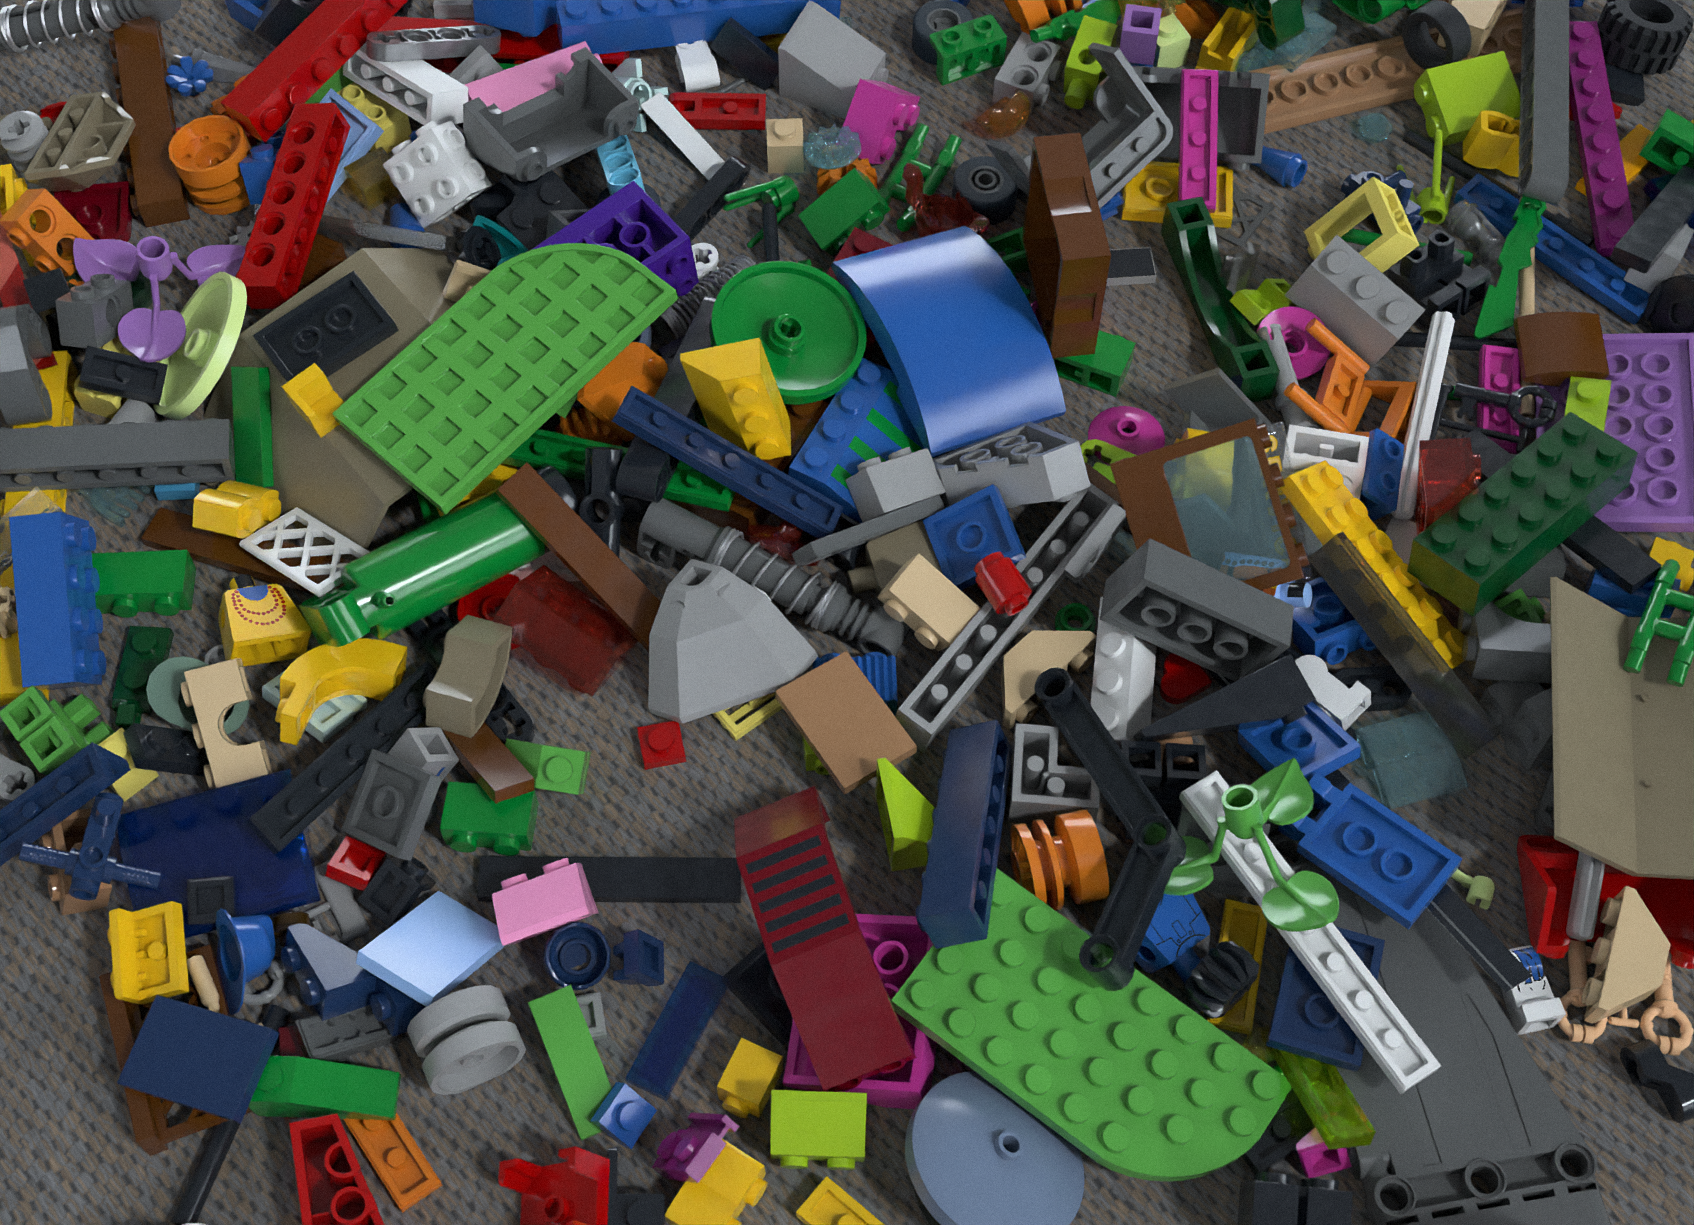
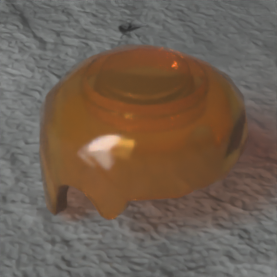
[976,90,1032,139]

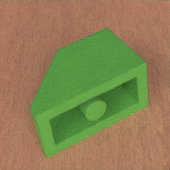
[505,738,591,795]

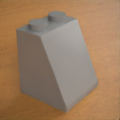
[778,0,889,119]

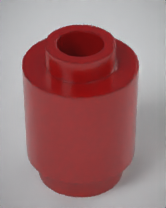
[973,552,1032,616]

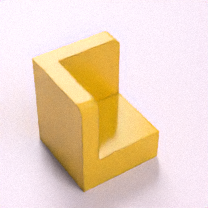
[281,363,345,438]

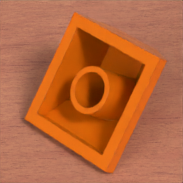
[577,342,668,442]

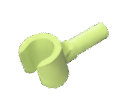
[1451,869,1495,910]

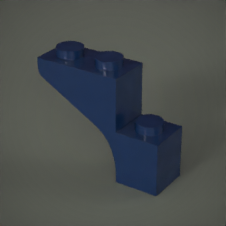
[281,923,447,1037]

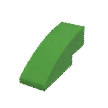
[528,985,612,1141]

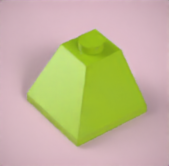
[875,758,935,871]

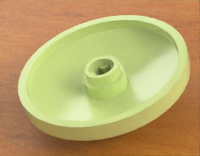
[153,272,247,421]

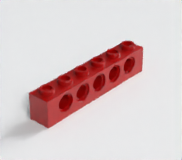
[235,103,350,309]

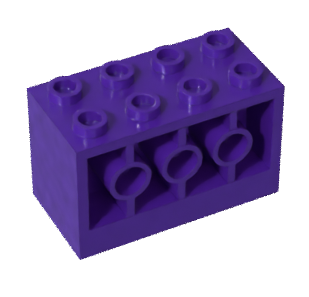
[531,180,699,297]

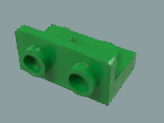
[929,14,1007,86]

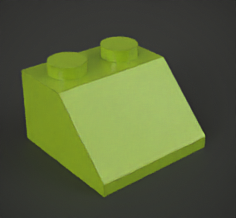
[770,1090,867,1171]

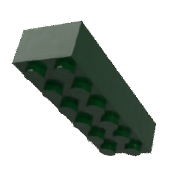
[1407,412,1638,617]

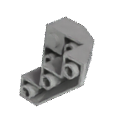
[648,559,818,724]

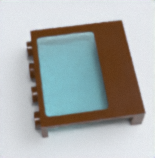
[1110,417,1310,590]

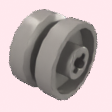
[407,985,526,1095]

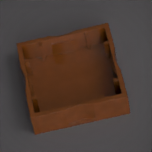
[1022,132,1111,358]

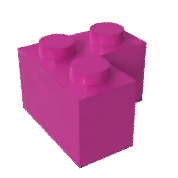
[835,79,920,164]

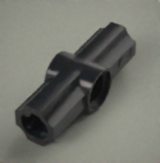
[579,447,626,558]

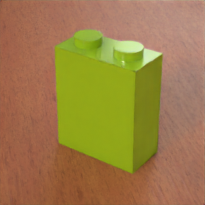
[1413,51,1520,146]

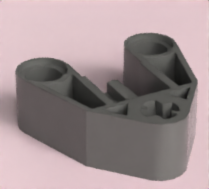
[0,304,52,426]

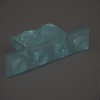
[1235,0,1337,73]

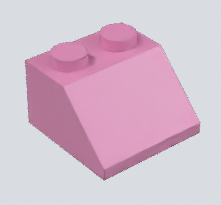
[492,858,598,946]

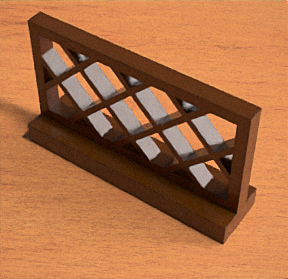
[99,944,253,1156]

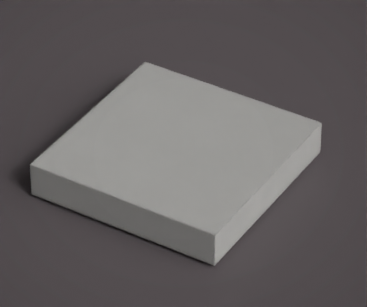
[1064,503,1126,584]

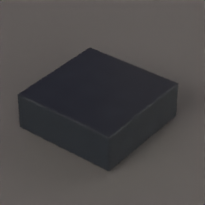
[187,876,237,926]

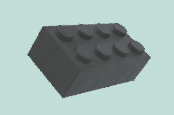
[1100,538,1294,682]

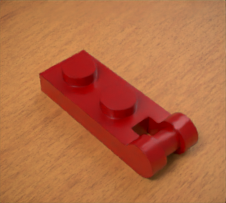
[668,92,766,130]

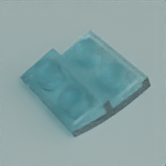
[1355,708,1469,809]

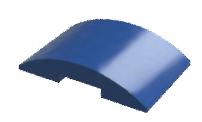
[831,226,1066,457]

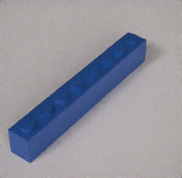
[556,0,841,54]

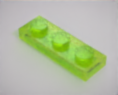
[1268,1046,1376,1150]

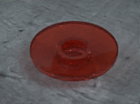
[746,520,821,566]

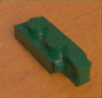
[112,626,174,731]

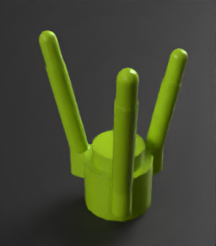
[1396,129,1455,224]

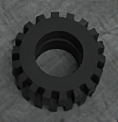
[1597,0,1693,75]

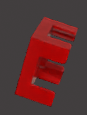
[498,1146,610,1225]

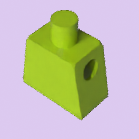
[1063,15,1118,109]

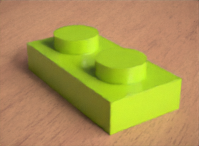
[1564,376,1612,432]

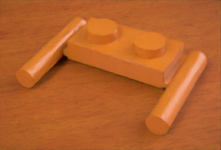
[1284,318,1370,434]

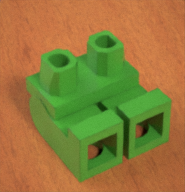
[0,685,115,776]

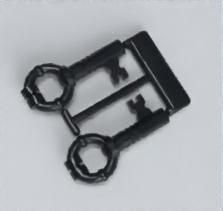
[1425,382,1558,472]

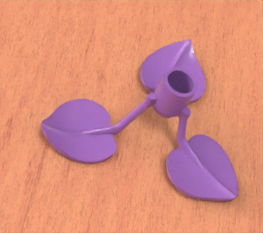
[73,236,245,362]

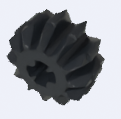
[1184,941,1259,1019]

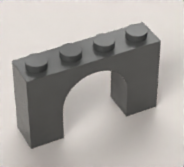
[1458,543,1566,684]

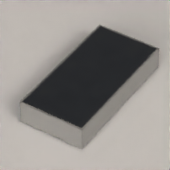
[1106,247,1156,286]

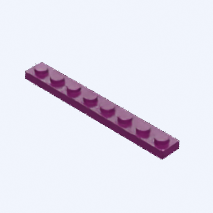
[1569,21,1634,257]

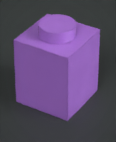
[1119,4,1162,65]

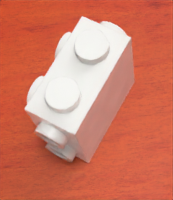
[383,120,492,229]

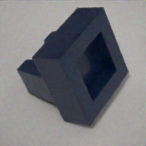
[613,929,664,986]

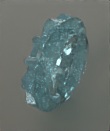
[803,124,861,169]

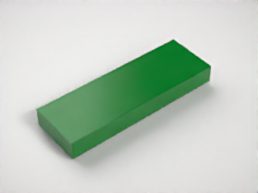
[231,366,274,487]

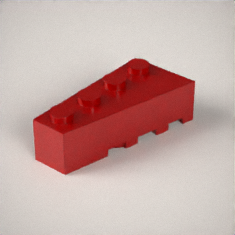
[289,1114,384,1225]

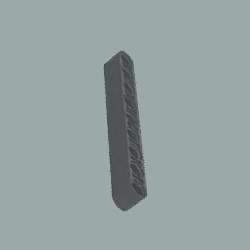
[1518,0,1569,205]

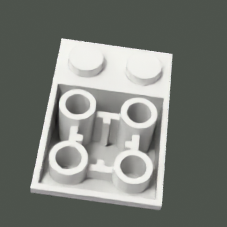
[1268,424,1369,559]

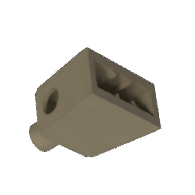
[846,520,943,607]

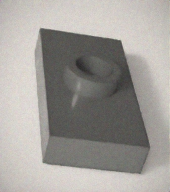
[293,1005,398,1061]

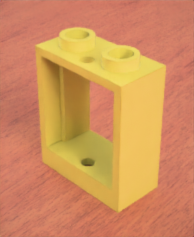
[1304,177,1419,273]

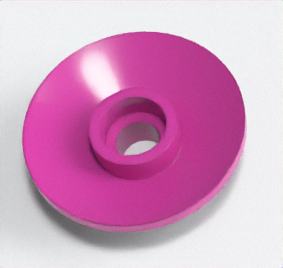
[1256,306,1330,380]
[1088,406,1165,465]

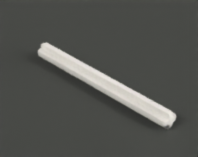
[1391,311,1455,520]

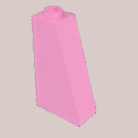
[465,41,603,112]

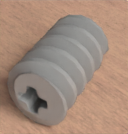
[0,110,51,192]

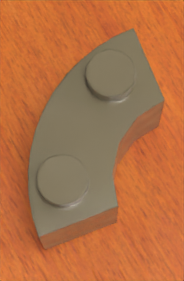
[423,615,512,738]

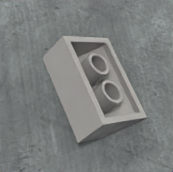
[1285,235,1425,369]

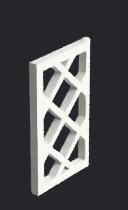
[239,507,370,597]

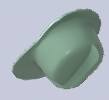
[146,656,250,735]

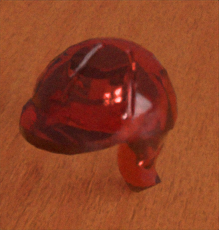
[902,163,990,238]

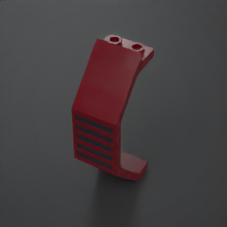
[734,786,916,1092]

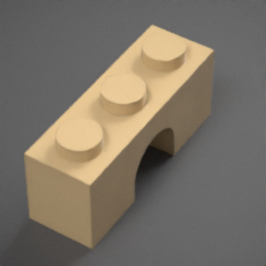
[180,658,275,797]

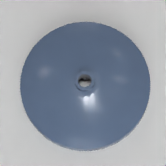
[905,1071,1084,1225]

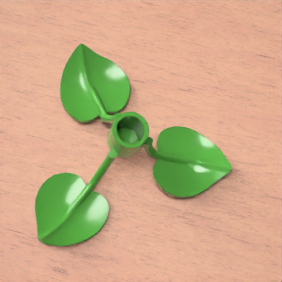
[1164,758,1340,932]

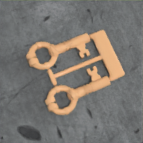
[1558,940,1694,1056]

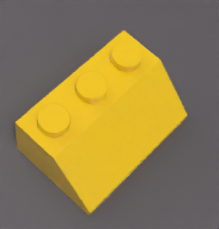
[680,338,791,460]

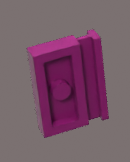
[652,1112,739,1183]

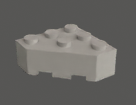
[933,421,1091,509]

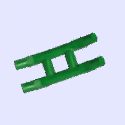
[878,122,962,232]
[1623,559,1694,687]

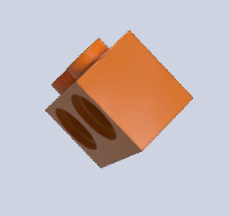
[0,188,94,276]

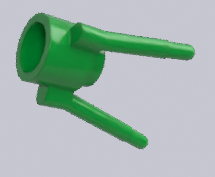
[723,175,799,248]

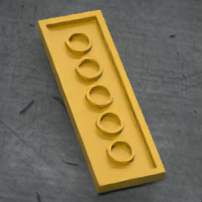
[1280,460,1465,685]

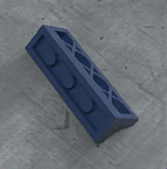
[0,742,131,866]

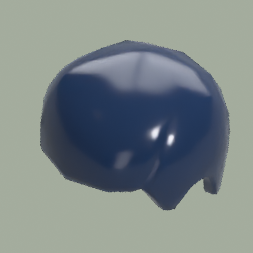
[542,921,611,991]

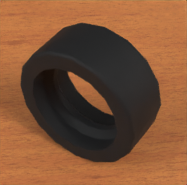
[1402,0,1472,70]

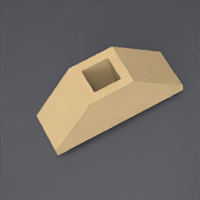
[1001,630,1097,731]
[1582,886,1671,1024]

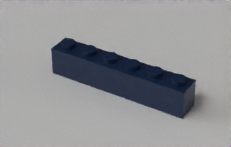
[916,719,1013,949]

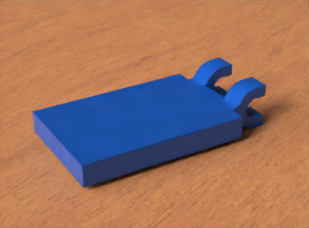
[1278,773,1462,930]

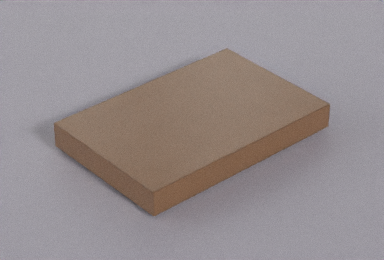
[775,651,917,795]

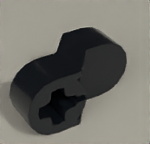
[1620,1039,1694,1123]

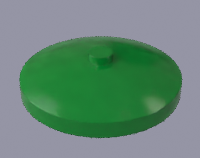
[709,261,867,405]

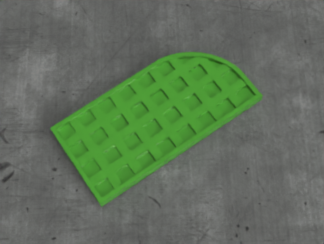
[332,243,678,515]
[891,868,1294,1182]

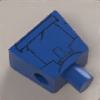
[1135,893,1210,984]

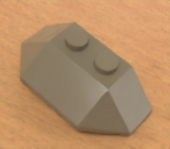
[24,91,136,192]

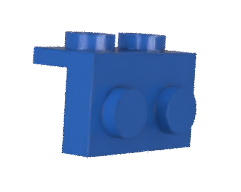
[1360,428,1405,521]

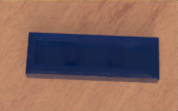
[625,961,728,1101]

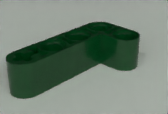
[1211,0,1305,50]

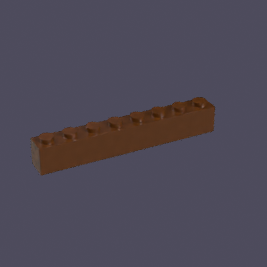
[108,17,190,228]

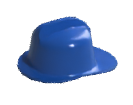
[216,908,276,1015]

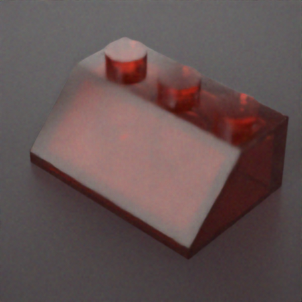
[1415,438,1481,536]
[492,565,639,696]

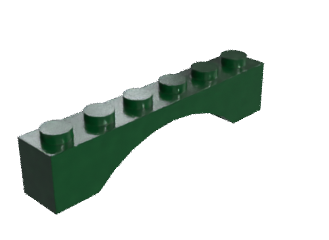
[1161,196,1280,403]

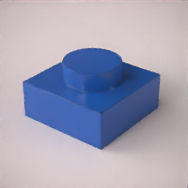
[591,1082,657,1149]

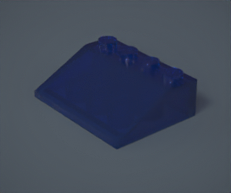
[118,769,321,938]

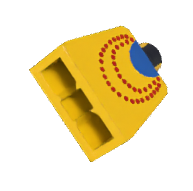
[218,574,312,667]

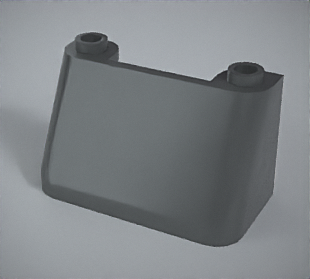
[463,47,639,182]
[1132,66,1270,170]

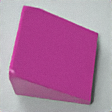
[1296,1113,1352,1179]

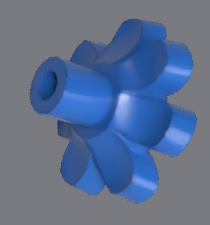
[166,56,213,96]

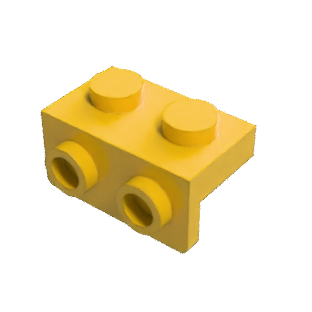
[107,901,189,1005]

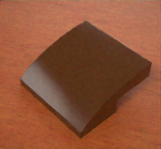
[1513,312,1610,387]

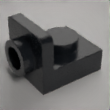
[357,857,436,927]

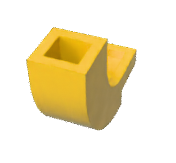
[275,638,407,746]

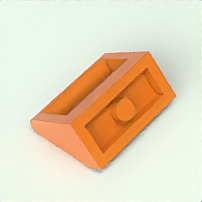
[1348,380,1417,444]

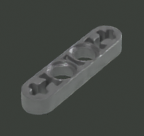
[366,25,501,62]

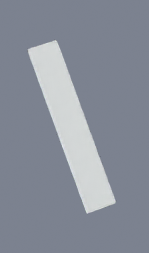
[640,92,745,184]

